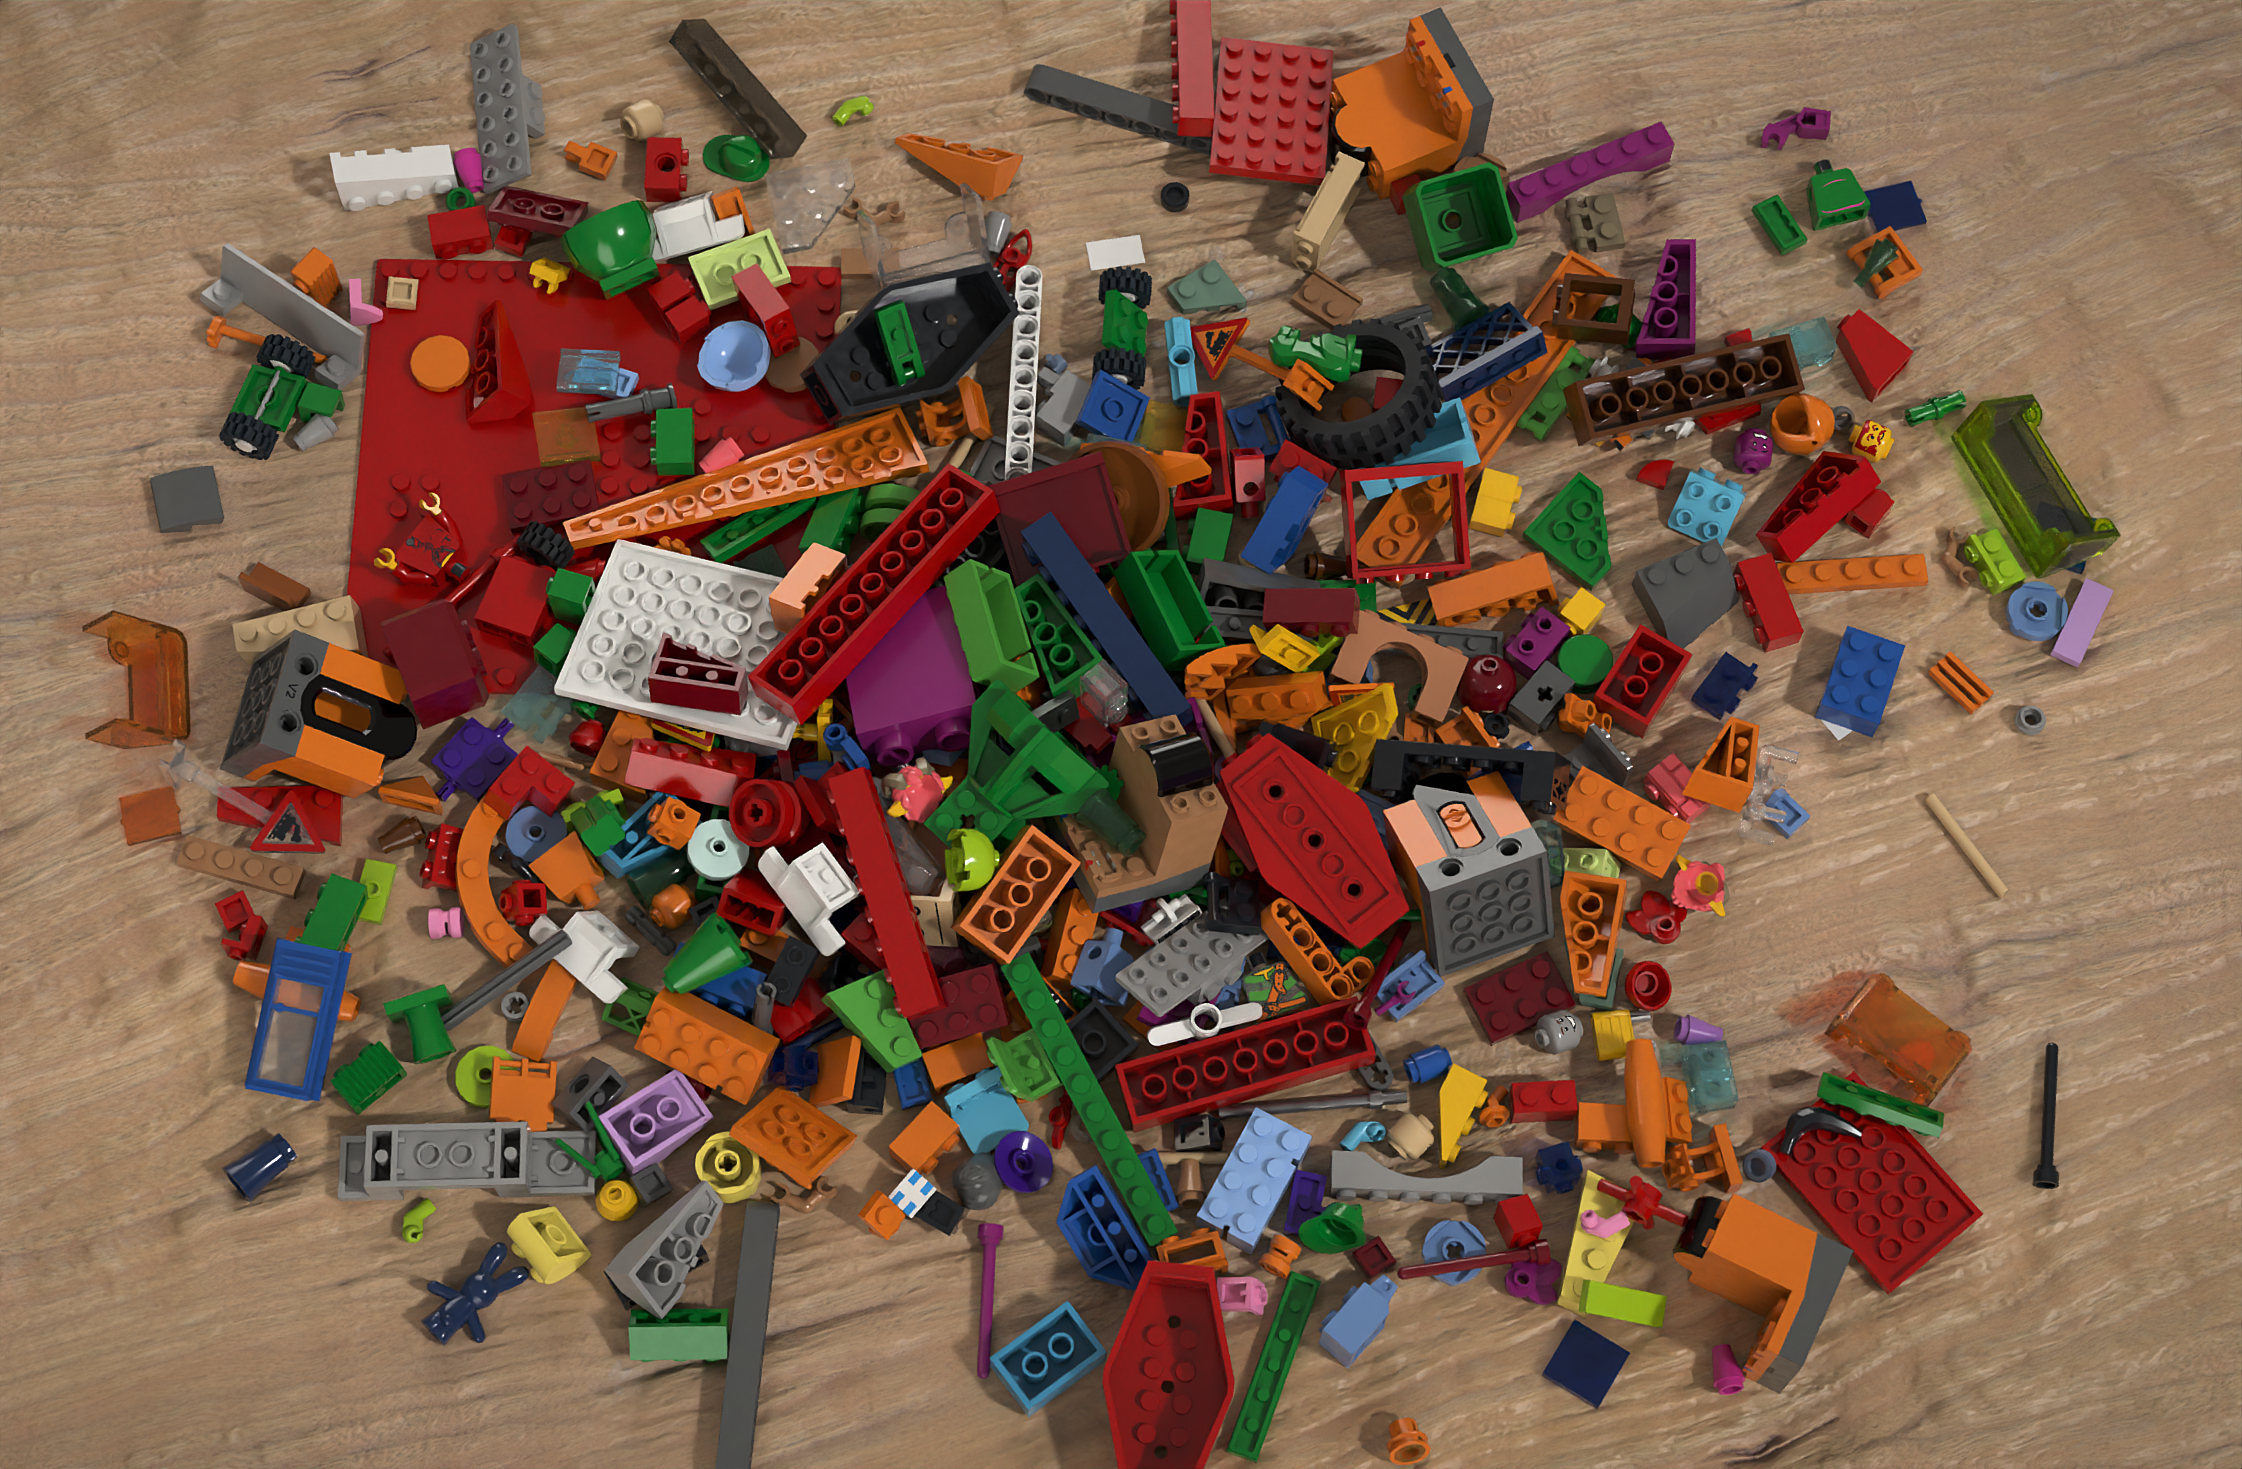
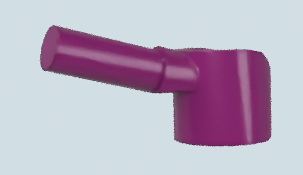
[1374,981,1416,1016]

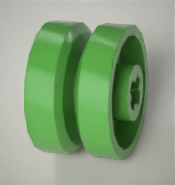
[860,484,921,543]

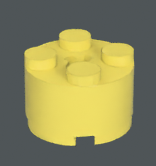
[695,1132,762,1203]

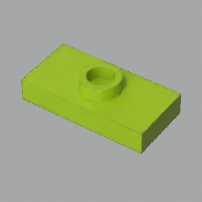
[358,859,398,925]

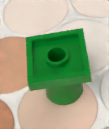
[383,984,457,1065]

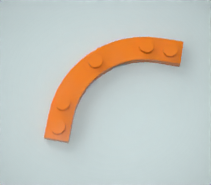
[455,795,533,969]

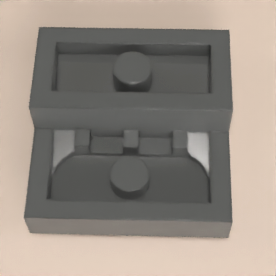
[150,466,224,533]

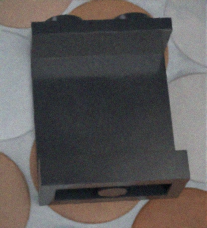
[1258,719,1339,773]

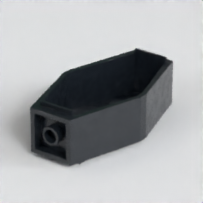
[799,262,1020,425]

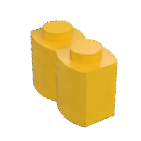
[1468,468,1523,537]

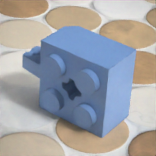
[1319,1274,1398,1369]

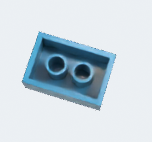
[990,1301,1107,1418]

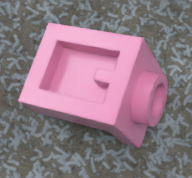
[1217,1277,1267,1315]

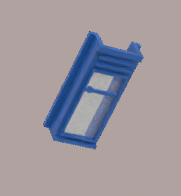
[244,938,352,1101]

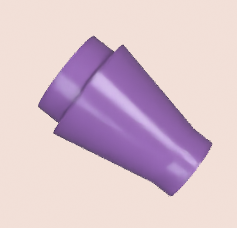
[1674,1014,1723,1046]

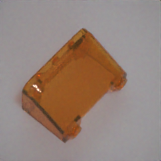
[1824,973,1972,1107]

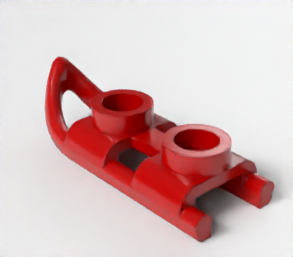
[992,229,1032,293]

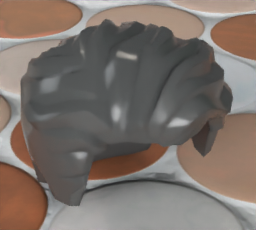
[952,1152,1004,1211]

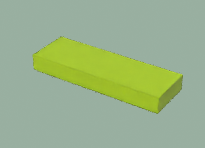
[1578,1279,1667,1328]

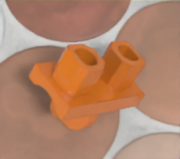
[1558,693,1612,739]

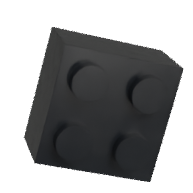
[1067,998,1138,1084]

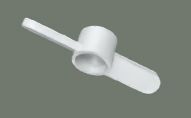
[1147,1003,1262,1046]

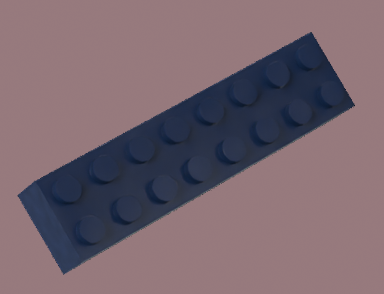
[1020,511,1193,727]

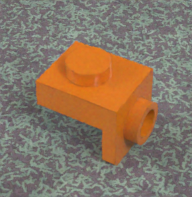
[857,1190,906,1241]

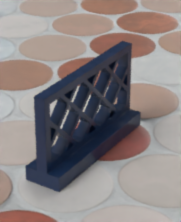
[1425,302,1548,403]

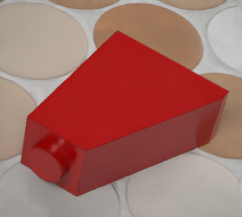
[1836,309,1914,403]

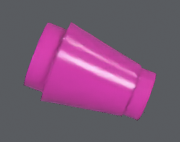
[453,148,484,193]
[1712,1344,1745,1395]

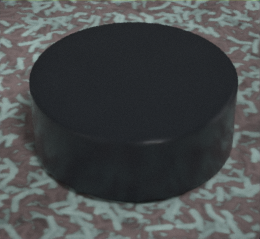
[1161,182,1190,212]

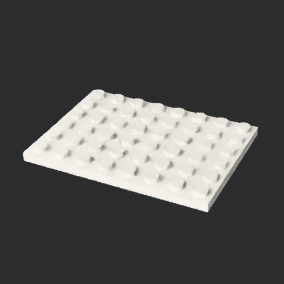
[554,539,798,751]

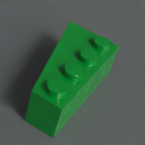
[1014,573,1111,698]

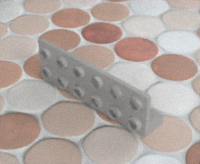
[200,243,365,390]

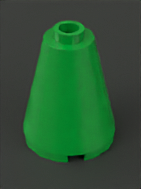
[662,911,752,995]

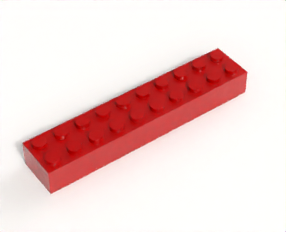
[748,463,1000,725]

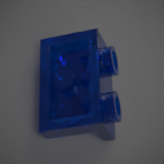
[1691,652,1758,721]

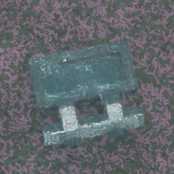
[501,664,578,744]

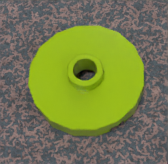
[455,1046,518,1109]

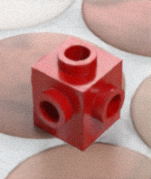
[499,880,548,926]

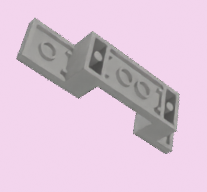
[338,1122,597,1201]

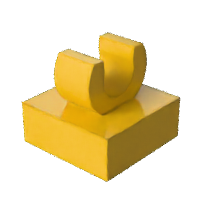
[529,257,570,294]

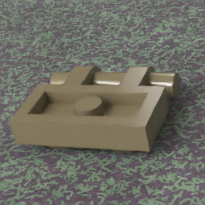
[1565,193,1626,254]

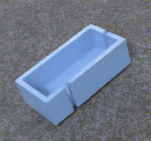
[1195,1107,1312,1255]

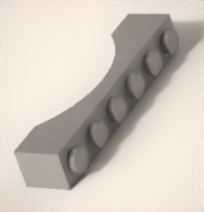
[1330,1151,1523,1205]

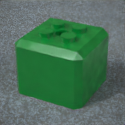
[1402,162,1518,272]

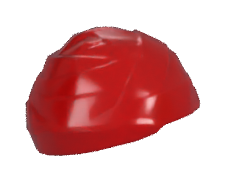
[1624,960,1672,1011]

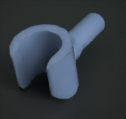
[1044,354,1068,374]

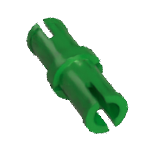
[1905,390,1966,427]

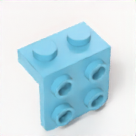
[1668,467,1747,546]
[944,1067,1029,1155]

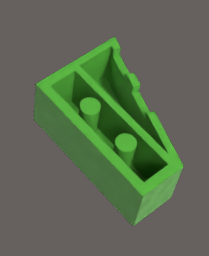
[821,969,923,1073]

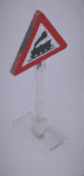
[158,739,326,854]

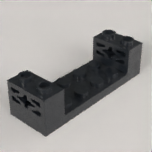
[1371,739,1571,815]

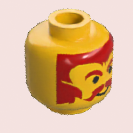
[1848,420,1895,463]

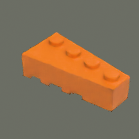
[1427,552,1560,627]

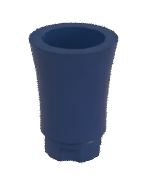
[222,1133,297,1202]

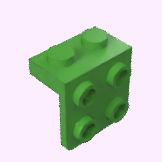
[986,1028,1063,1102]

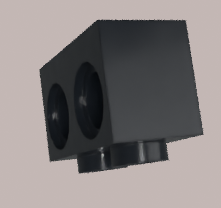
[766,935,821,1008]

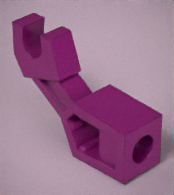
[1760,107,1831,150]

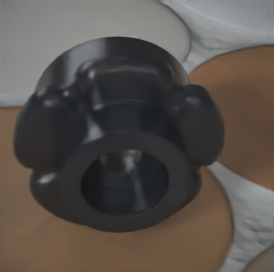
[1483,712,1510,740]

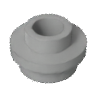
[2015,706,2046,735]

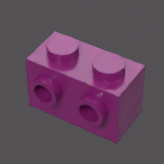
[1503,607,1571,680]

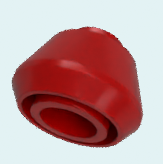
[568,719,608,757]

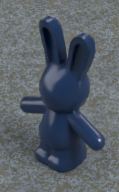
[421,1242,529,1346]

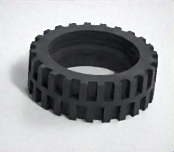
[1275,319,1442,470]

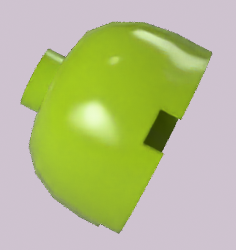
[945,829,1000,892]

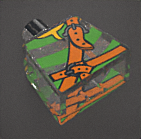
[1241,952,1310,1026]

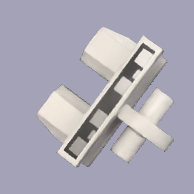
[1141,894,1203,945]

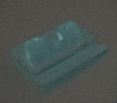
[556,348,621,395]

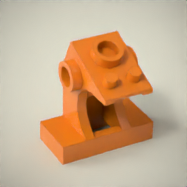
[916,376,994,447]
[1661,1123,1743,1194]

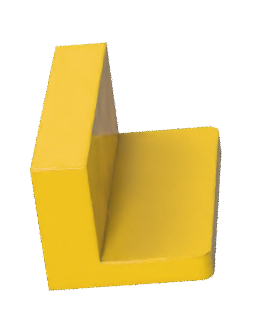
[1249,624,1320,673]

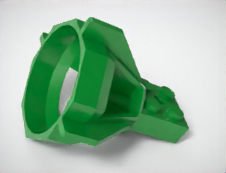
[923,680,1110,849]

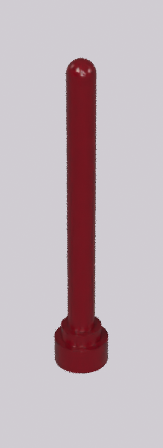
[1344,920,1411,1030]
[1397,1239,1551,1280]

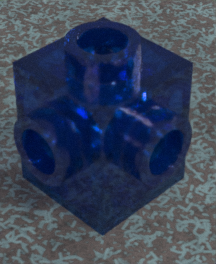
[768,1044,819,1092]
[1535,1141,1583,1195]

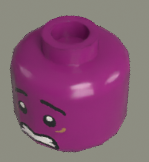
[1733,428,1773,474]

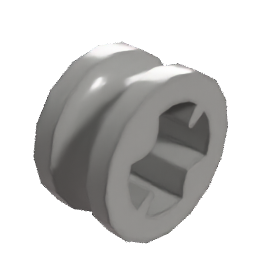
[501,992,530,1023]

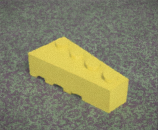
[1556,1170,1634,1318]

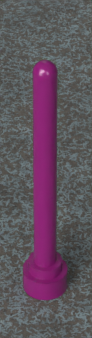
[977,1223,1004,1379]

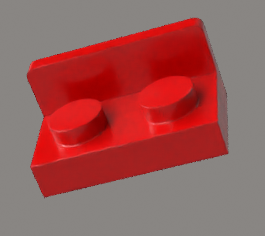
[419,823,464,892]

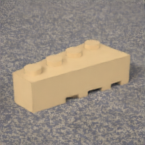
[232,595,368,665]

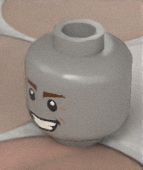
[1534,1009,1583,1055]

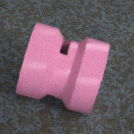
[428,907,464,939]

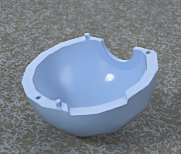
[697,320,771,392]

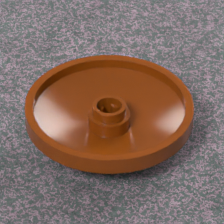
[1068,440,1170,552]

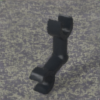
[491,842,543,883]

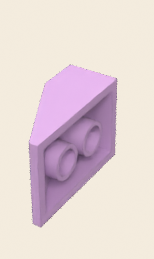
[598,1069,714,1177]

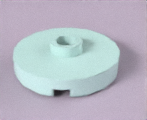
[687,819,749,881]

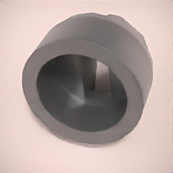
[1832,406,1855,431]

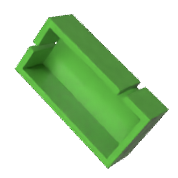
[943,559,1040,693]

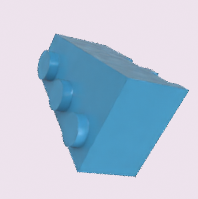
[595,791,703,879]

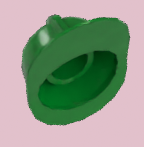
[702,134,770,182]
[1298,1202,1366,1254]

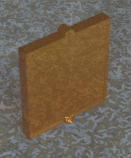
[119,786,182,846]

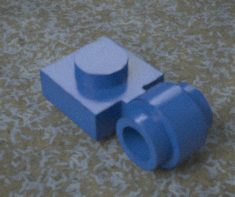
[823,724,872,772]

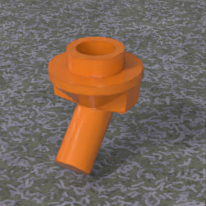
[1479,1085,1510,1128]

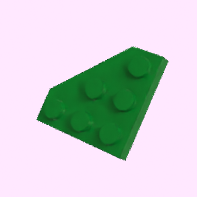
[1522,472,1611,591]

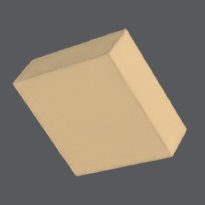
[386,276,418,310]

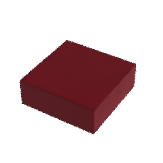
[1352,1236,1397,1281]

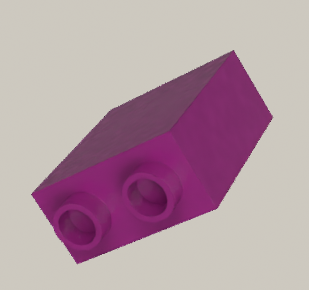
[846,586,980,767]

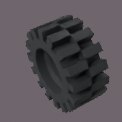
[516,521,575,572]

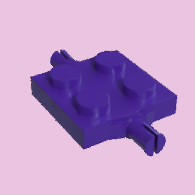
[431,717,518,802]

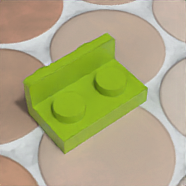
[1963,528,2026,596]

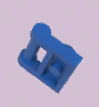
[1226,396,1292,461]

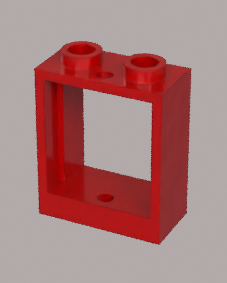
[731,263,801,358]

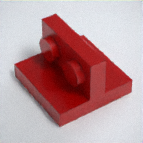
[793,761,849,839]

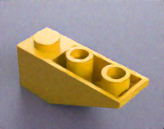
[1437,1063,1489,1170]

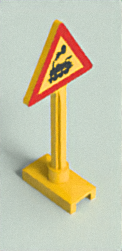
[651,699,834,762]

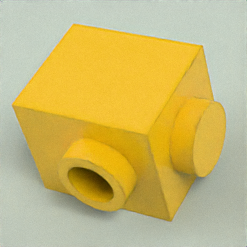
[1557,587,1606,638]

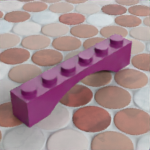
[1506,121,1675,223]

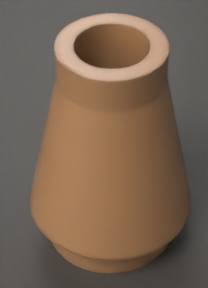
[1175,1159,1207,1209]

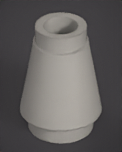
[983,211,1012,257]
[293,414,339,452]

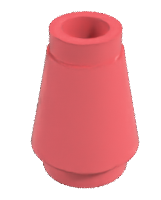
[699,436,744,473]

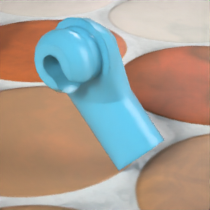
[1339,1121,1386,1151]

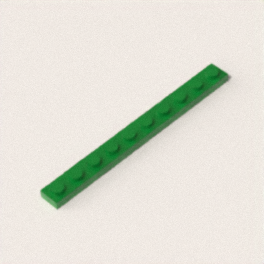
[1001,952,1178,1247]

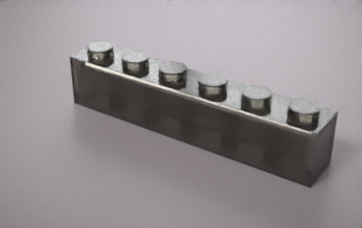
[669,19,807,159]

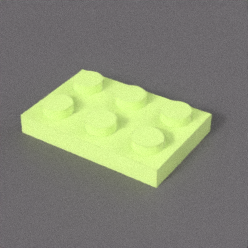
[688,228,791,311]

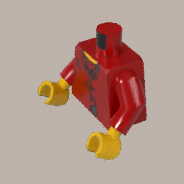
[374,492,470,587]

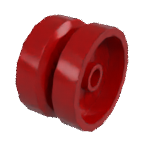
[729,779,810,848]

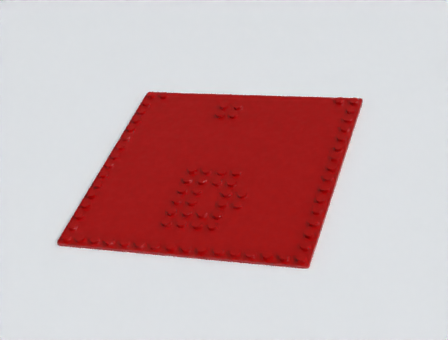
[347,259,842,695]

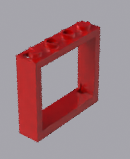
[1339,461,1471,584]

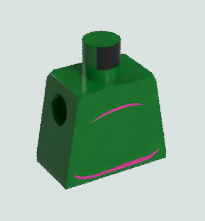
[1806,159,1871,231]

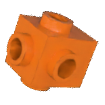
[647,797,701,850]

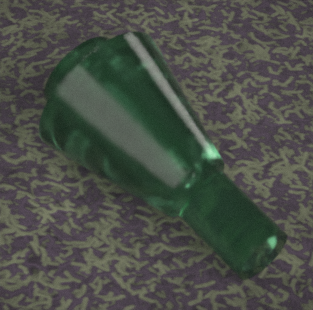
[1853,238,1899,288]

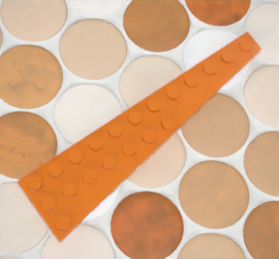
[562,407,930,550]

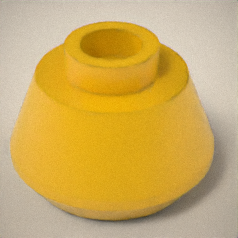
[596,1179,639,1222]

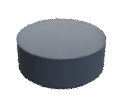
[1742,1149,1776,1183]

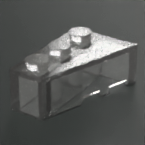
[845,796,946,896]

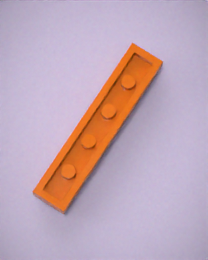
[1776,554,1929,594]

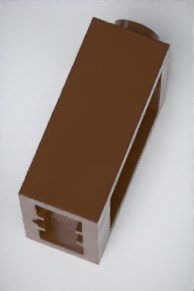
[1552,273,1636,345]

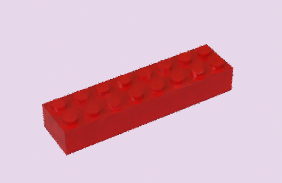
[1115,996,1376,1133]

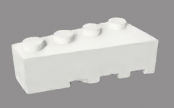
[329,145,459,211]

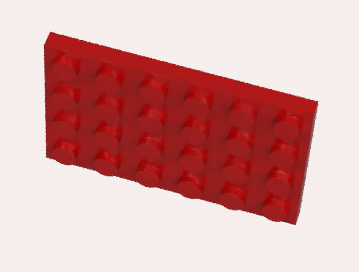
[1209,37,1334,186]
[1760,1071,1983,1295]

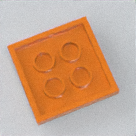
[729,1084,857,1187]

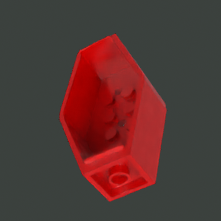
[1220,733,1410,951]
[1102,1260,1235,1469]

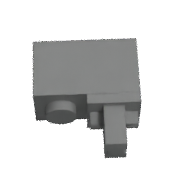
[1035,366,1091,447]

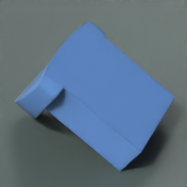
[1759,788,1810,839]

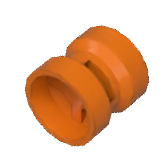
[1259,1234,1302,1279]

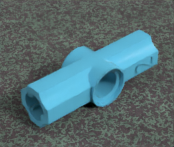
[1164,317,1198,407]

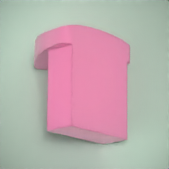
[349,279,383,326]

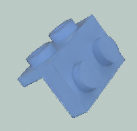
[1375,950,1445,1023]

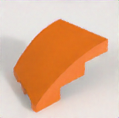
[1184,644,1263,700]

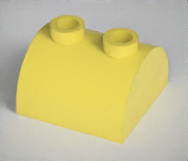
[507,1206,592,1284]

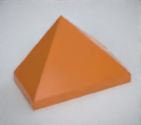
[378,776,444,816]

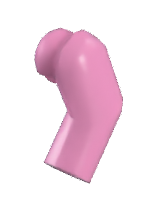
[1580,1210,1630,1238]

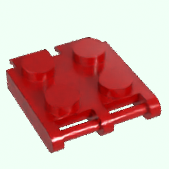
[1061,682,1132,755]

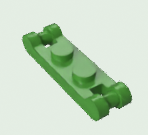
[1516,346,1596,441]

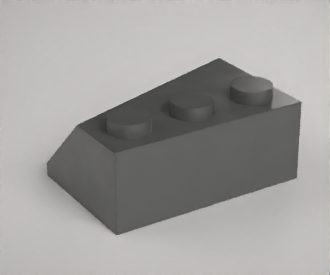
[1632,538,1739,649]

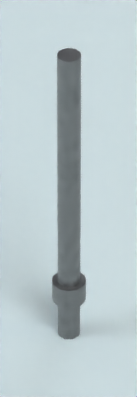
[1218,1090,1407,1119]

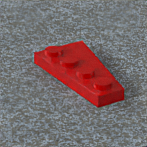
[217,785,343,847]

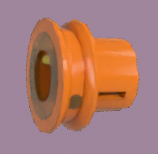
[1386,1418,1431,1465]

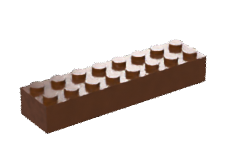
[1563,333,1805,447]

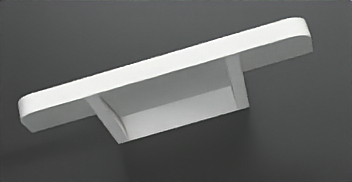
[652,191,745,263]
[758,843,859,956]
[529,910,640,1004]

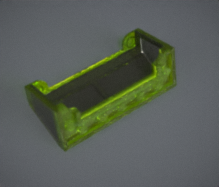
[1950,394,2121,579]

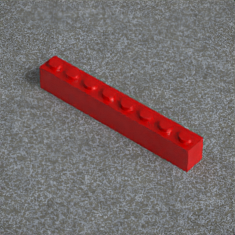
[827,767,946,1020]

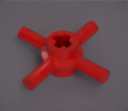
[1597,1175,1688,1230]

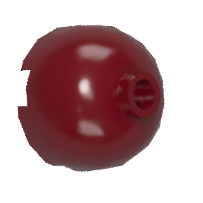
[1457,654,1517,714]

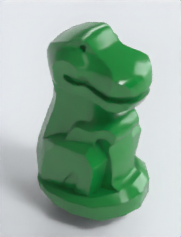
[1268,325,1363,383]

